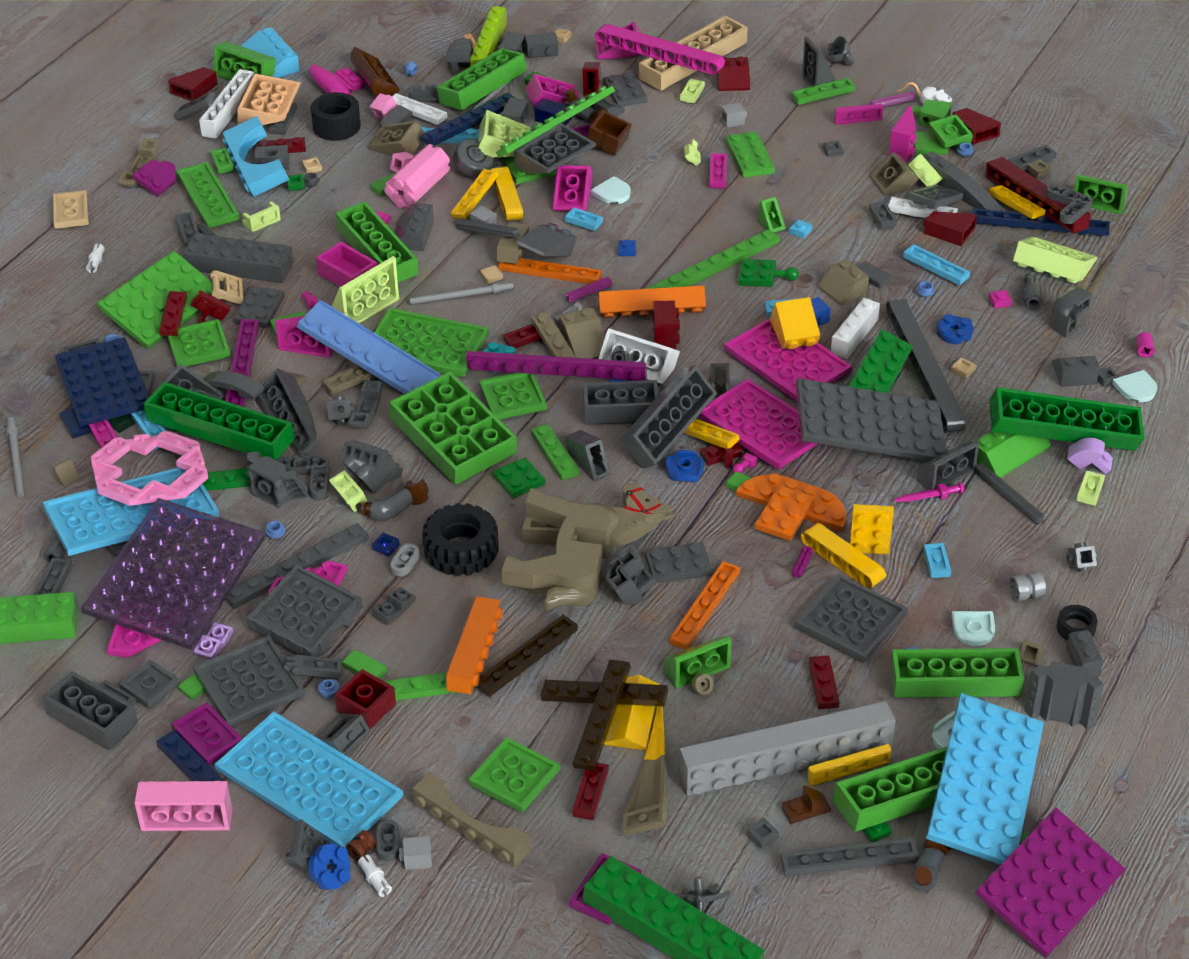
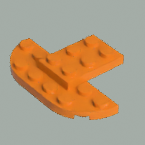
[736,474,846,541]

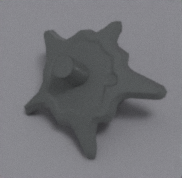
[671,877,730,912]

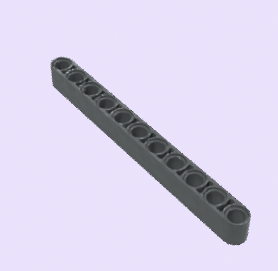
[886,299,965,432]

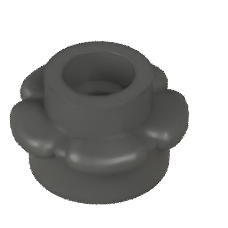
[304,172,319,187]

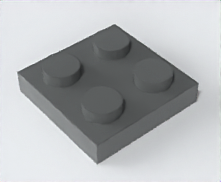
[119,659,180,709]

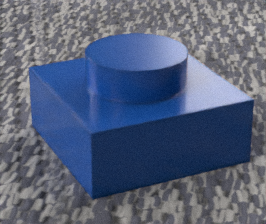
[619,240,636,256]

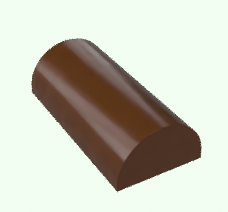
[350,47,400,97]

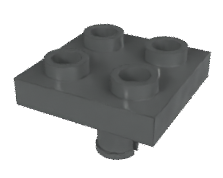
[285,819,330,873]

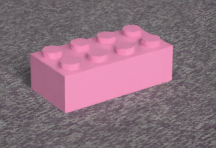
[135,781,233,831]

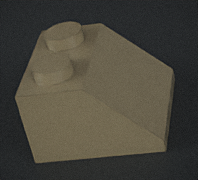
[871,152,919,195]
[818,259,869,305]

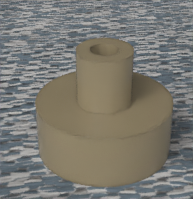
[692,673,714,695]

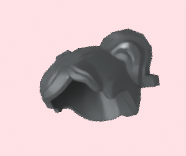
[826,36,854,65]

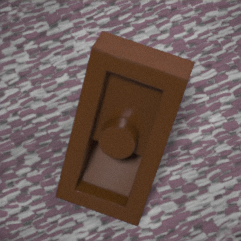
[782,785,831,824]

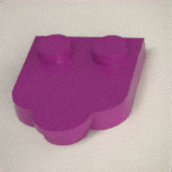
[132,160,176,197]

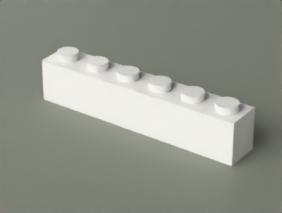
[199,69,254,139]

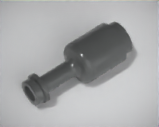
[1023,272,1042,310]

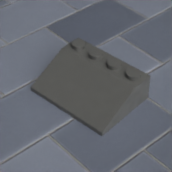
[514,123,596,173]

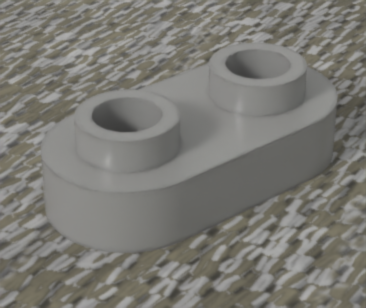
[390,544,419,576]

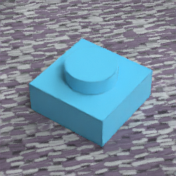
[789,219,812,239]

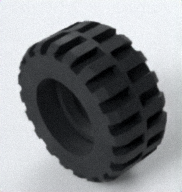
[422,503,499,576]

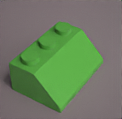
[1074,174,1128,214]
[664,636,732,689]

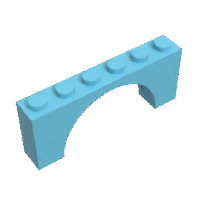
[222,116,289,197]

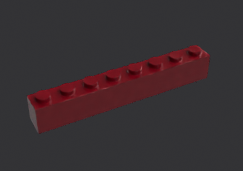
[985,157,1091,234]

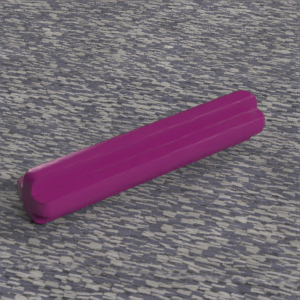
[870,92,915,107]
[565,277,612,303]

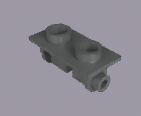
[408,85,439,102]

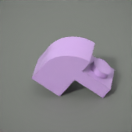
[1067,438,1113,474]

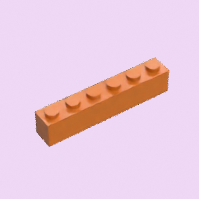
[598,286,706,318]
[447,596,503,694]

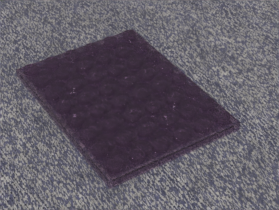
[81,498,265,650]

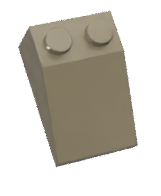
[367,121,424,156]
[559,307,605,359]

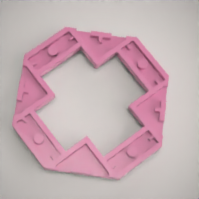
[91,431,208,506]

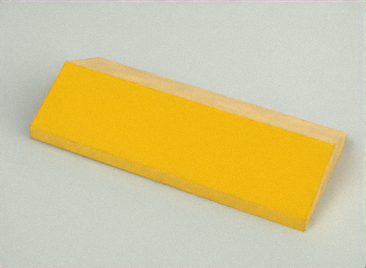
[604,675,660,751]

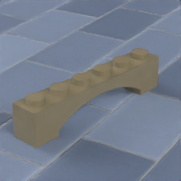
[412,772,532,868]

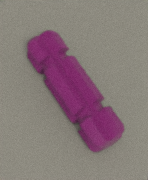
[792,546,813,578]

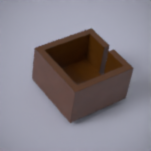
[587,110,632,156]

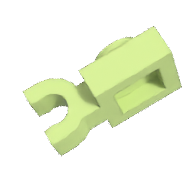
[684,139,701,166]

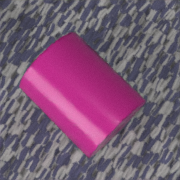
[1136,332,1155,357]

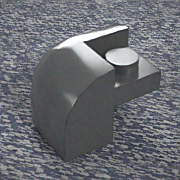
[445,38,473,75]
[1050,287,1092,337]
[604,547,657,604]

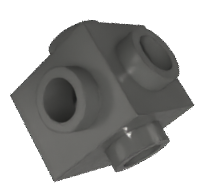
[326,397,354,424]
[1066,542,1097,572]

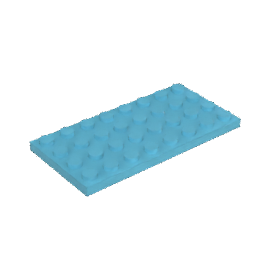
[42,468,219,556]
[926,693,1044,865]
[214,712,403,848]

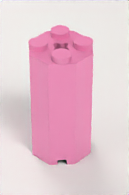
[384,144,450,209]

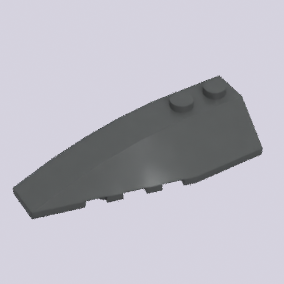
[923,151,1003,211]
[256,368,317,454]

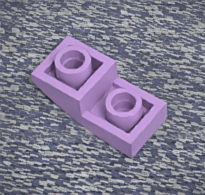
[194,622,234,659]

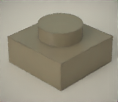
[1027,159,1051,178]

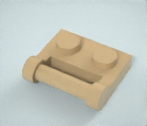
[210,270,244,305]

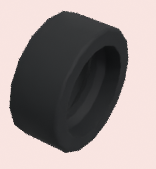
[1056,605,1098,641]

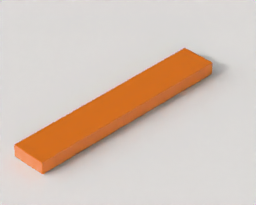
[498,258,603,284]
[669,561,741,650]

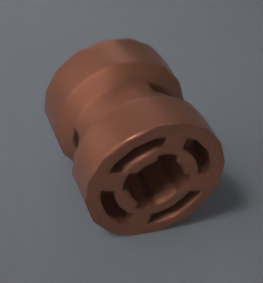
[345,830,377,861]

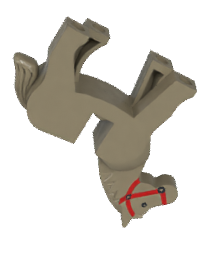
[502,483,674,610]

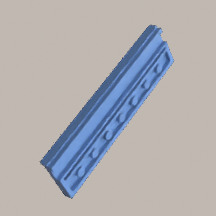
[297,300,440,394]

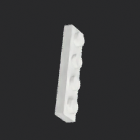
[392,93,447,125]
[888,197,958,218]

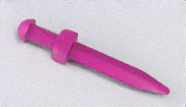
[302,291,318,310]
[733,453,760,473]
[894,483,965,502]

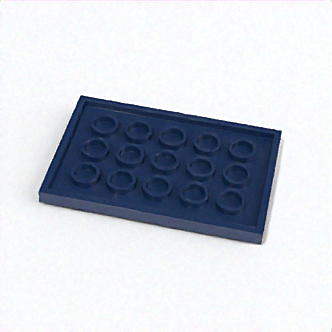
[54,337,150,427]

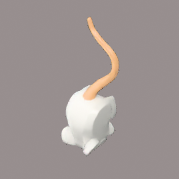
[897,82,953,104]

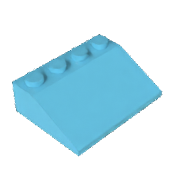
[241,27,300,78]

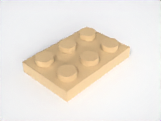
[53,190,89,229]

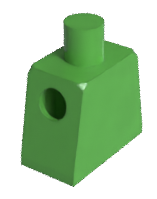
[912,100,952,128]

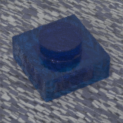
[372,532,400,557]

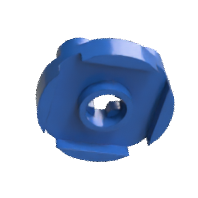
[937,314,973,344]
[666,450,704,482]
[308,843,350,890]

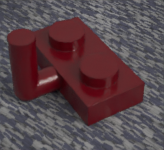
[190,290,231,324]
[700,443,742,468]

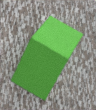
[759,197,786,232]

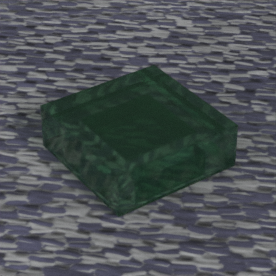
[108,415,134,433]

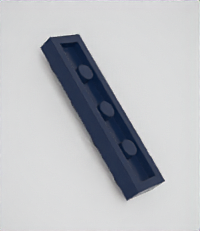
[156,730,223,781]

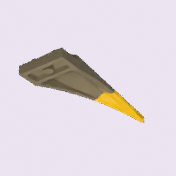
[622,706,669,836]

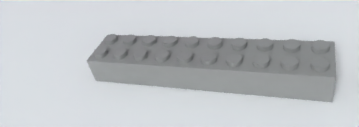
[679,701,896,796]

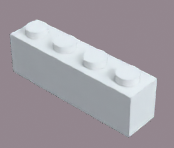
[831,298,880,359]

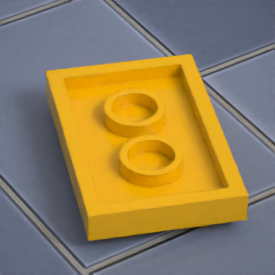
[850,504,894,554]

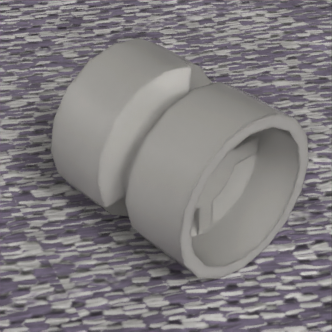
[1009,571,1046,602]

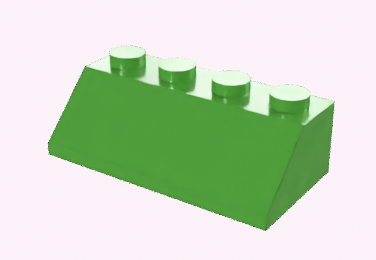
[213,41,275,81]
[976,431,1051,478]

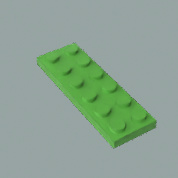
[176,162,240,228]

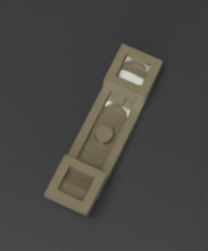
[117,138,159,187]

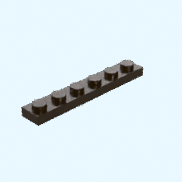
[475,614,578,697]
[573,659,631,771]
[540,680,668,706]

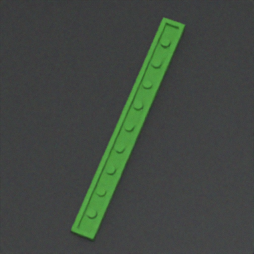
[496,85,615,158]
[645,229,780,289]

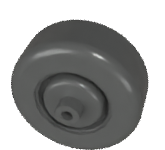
[453,139,494,178]

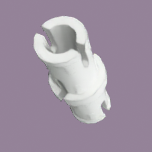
[86,244,105,273]
[358,855,392,897]

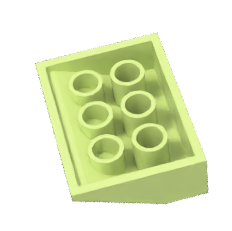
[478,110,531,157]
[1013,237,1097,283]
[332,256,399,323]

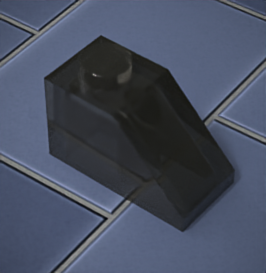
[709,363,730,400]

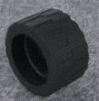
[311,92,361,141]

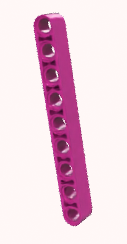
[595,24,725,75]

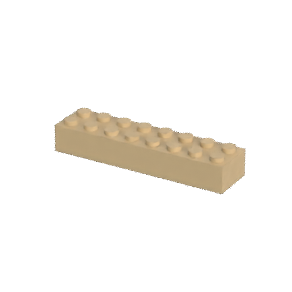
[639,16,748,91]

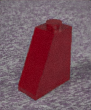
[582,62,601,96]
[168,67,218,101]
[953,108,1001,145]
[923,211,977,246]

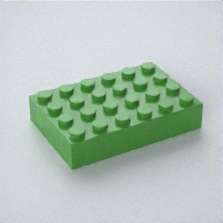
[389,371,517,485]

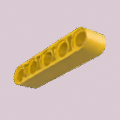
[491,166,523,221]
[801,523,886,589]

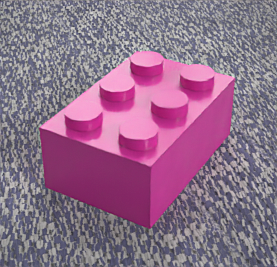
[316,242,377,287]

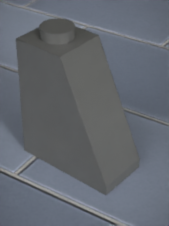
[564,430,610,481]

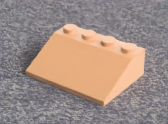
[238,74,301,125]

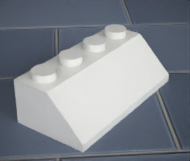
[598,328,680,384]

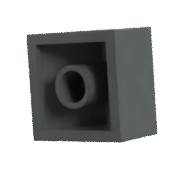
[1052,356,1100,387]

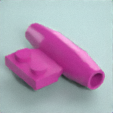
[308,64,366,96]

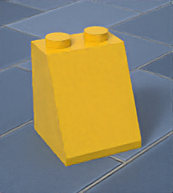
[770,297,820,349]

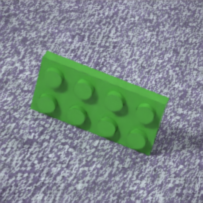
[726,132,775,178]

